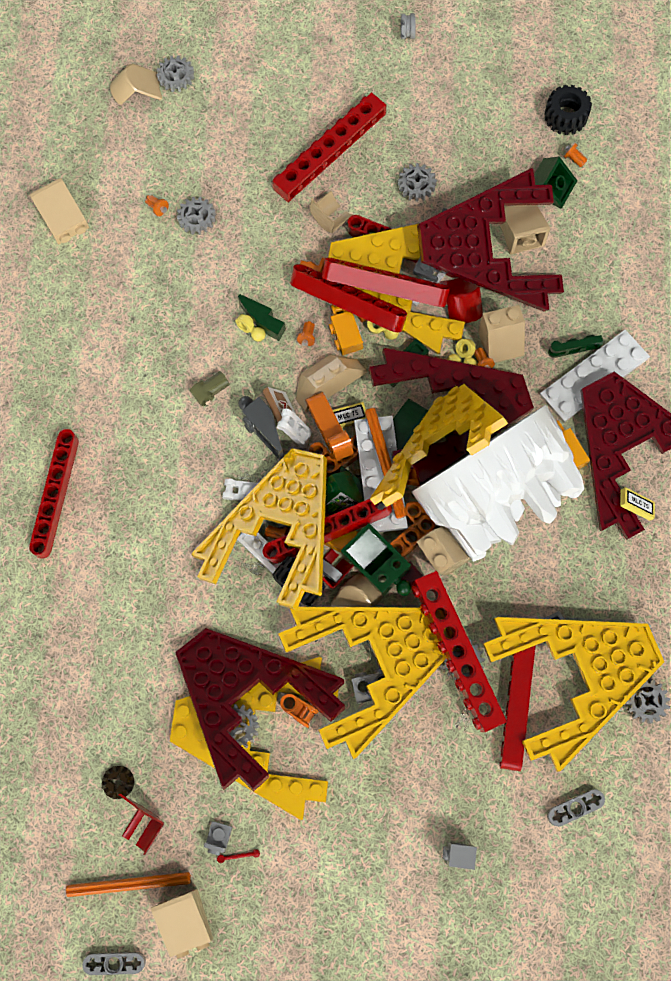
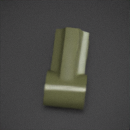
[190,371,230,406]

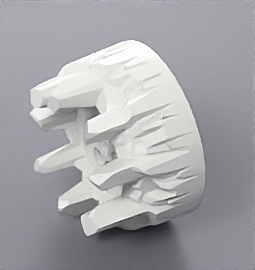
[412,405,584,562]

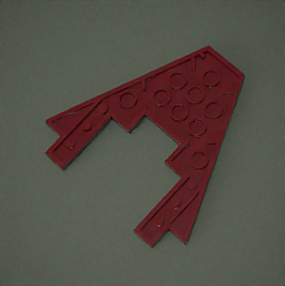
[417,168,564,312]
[368,348,534,485]
[580,371,671,540]
[175,628,345,792]

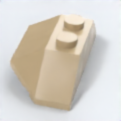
[296,354,368,412]

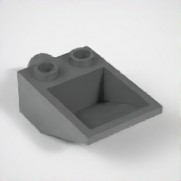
[238,396,284,460]

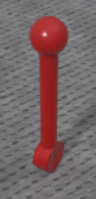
[217,849,260,863]

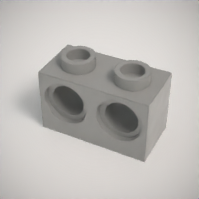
[352,669,384,704]
[443,842,477,870]

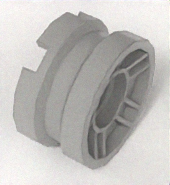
[400,13,416,39]

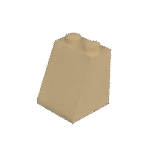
[29,178,89,245]
[500,205,550,255]
[478,305,525,363]
[417,526,471,575]
[150,889,213,959]

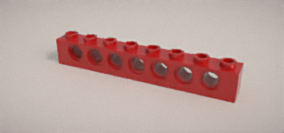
[272,92,387,203]
[411,571,507,732]

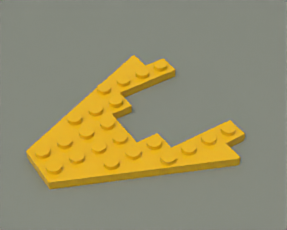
[328,224,465,355]
[370,384,508,507]
[191,448,327,610]
[278,607,457,759]
[483,617,665,772]
[170,657,339,820]

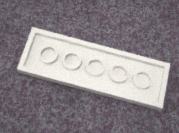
[539,329,650,423]
[354,416,408,532]

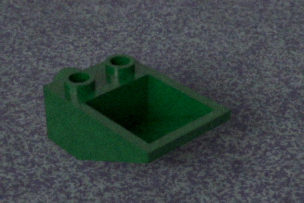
[340,523,412,596]

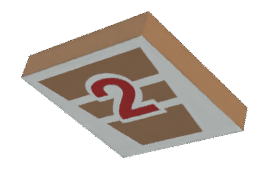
[263,387,296,423]

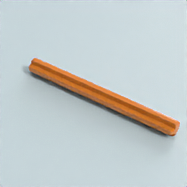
[365,408,406,519]
[66,872,191,897]

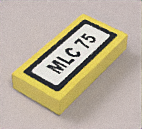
[333,402,367,428]
[620,487,655,521]

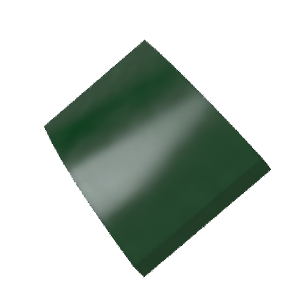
[393,398,428,450]

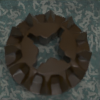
[101,766,135,799]

